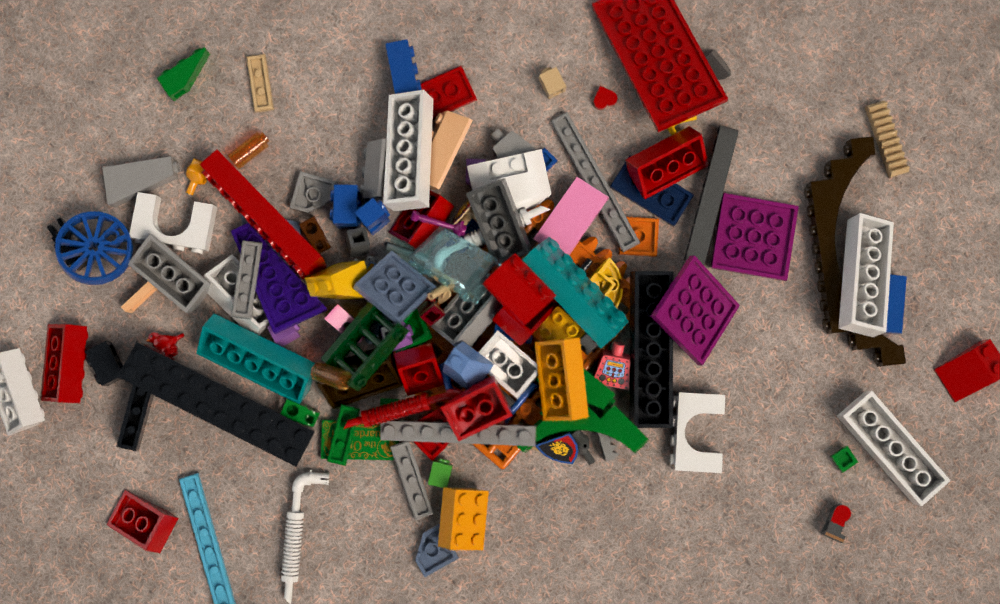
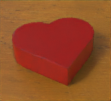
[593,86,618,110]

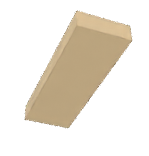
[246,54,274,113]

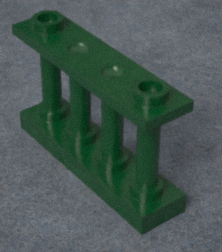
[321,302,409,391]

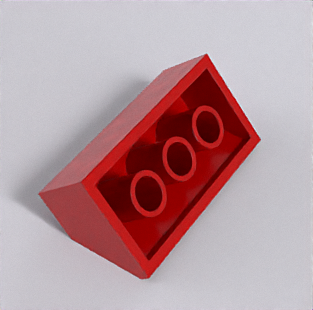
[625,126,709,199]
[41,324,88,403]

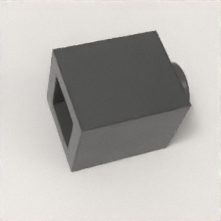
[345,227,370,258]

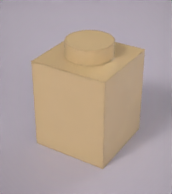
[539,67,566,99]

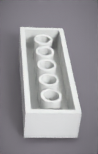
[383,90,433,211]
[838,213,894,337]
[837,391,951,506]

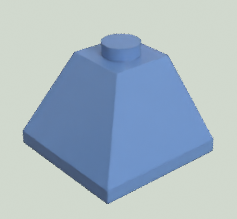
[443,341,494,390]

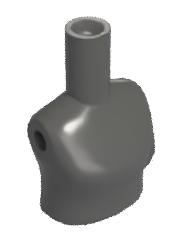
[572,430,595,465]

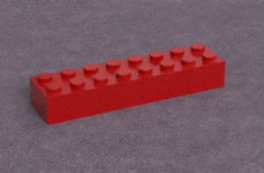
[199,149,327,280]

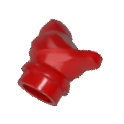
[146,332,185,357]

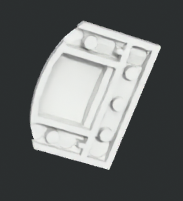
[467,149,551,212]

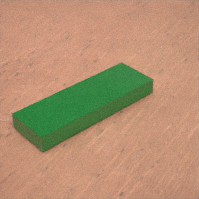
[327,404,361,466]

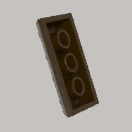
[316,348,403,409]

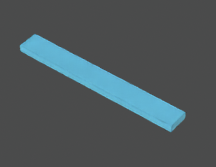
[179,473,236,604]

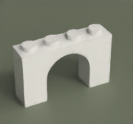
[130,192,217,254]
[669,392,725,473]

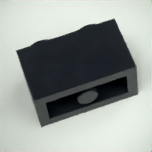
[85,341,123,386]

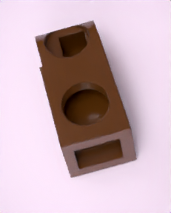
[299,216,331,254]

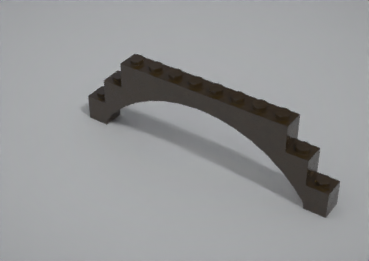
[804,136,906,367]

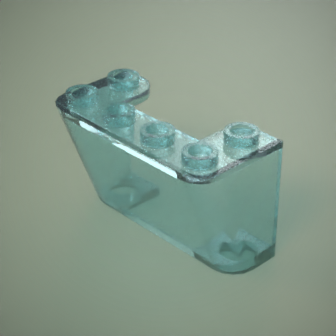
[407,226,502,304]

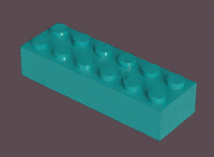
[522,237,629,348]
[196,314,318,404]

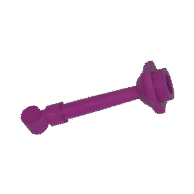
[410,211,466,238]

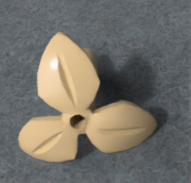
[427,272,460,303]

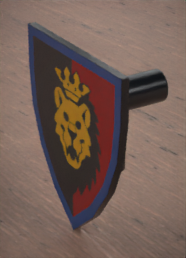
[536,432,578,464]

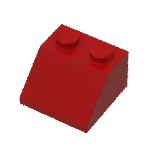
[394,342,444,396]

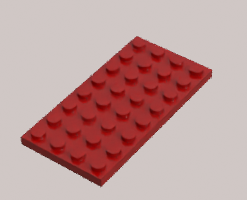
[592,0,728,133]

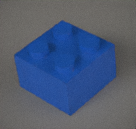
[330,185,362,229]

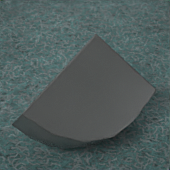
[706,50,731,80]

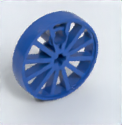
[55,211,133,285]

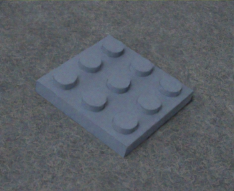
[353,251,436,324]

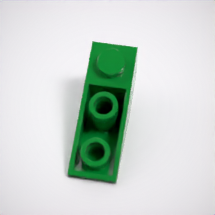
[157,47,210,101]

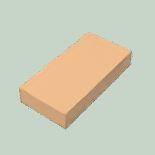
[121,282,157,313]

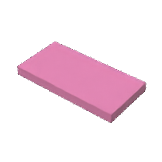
[533,177,609,255]

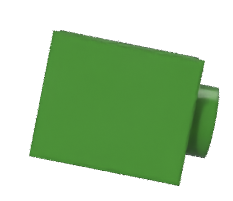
[428,458,453,488]

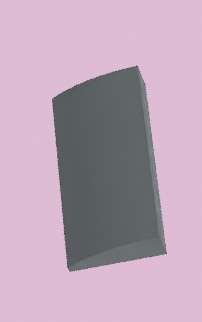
[466,178,532,266]

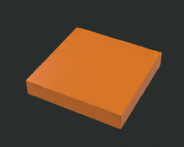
[619,217,659,257]

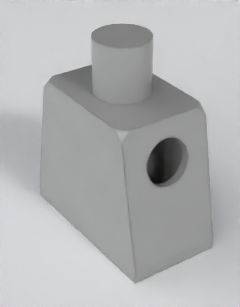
[490,129,536,159]

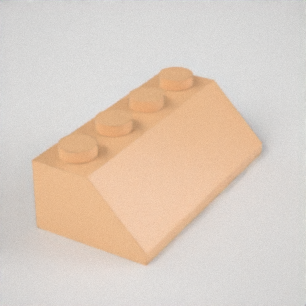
[430,111,473,190]

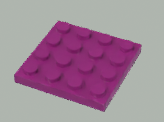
[711,193,799,281]
[651,255,740,365]

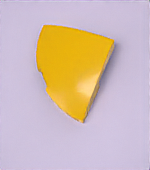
[589,257,623,308]

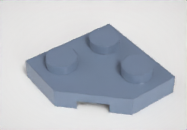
[415,524,459,578]

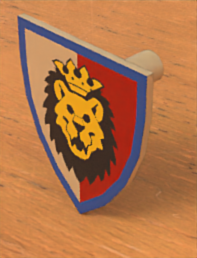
[445,198,477,232]

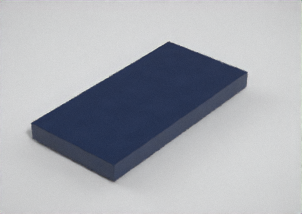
[610,155,694,227]

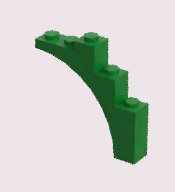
[517,405,649,454]

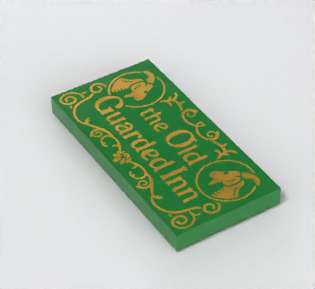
[321,420,399,460]

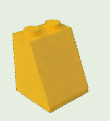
[305,260,368,300]

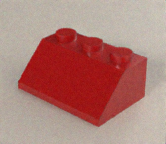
[388,190,455,254]
[482,253,557,327]

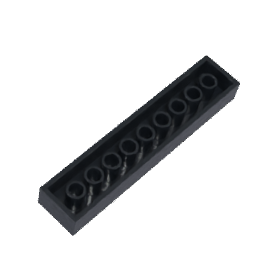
[117,341,315,467]

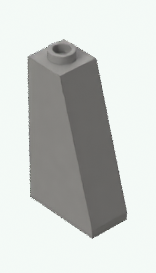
[102,156,180,208]

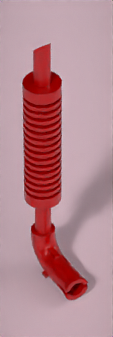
[344,388,464,429]

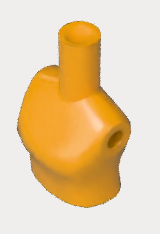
[186,158,207,195]

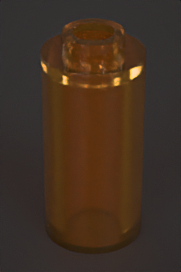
[227,132,270,170]
[311,362,352,391]

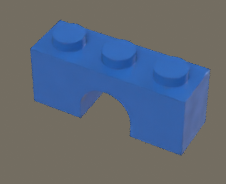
[355,198,390,235]

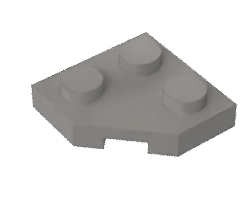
[289,171,338,214]

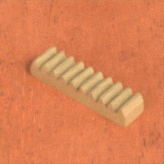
[865,100,910,178]

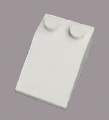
[478,330,538,400]

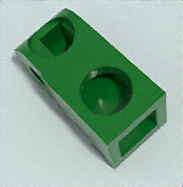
[280,399,320,427]

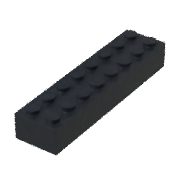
[629,271,674,428]

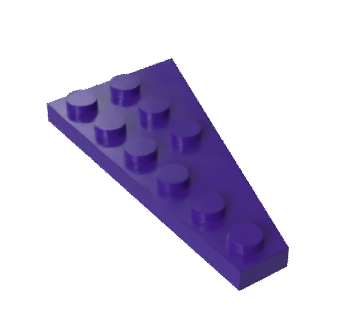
[231,223,328,334]

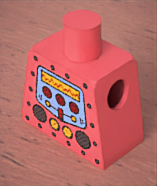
[593,342,630,390]

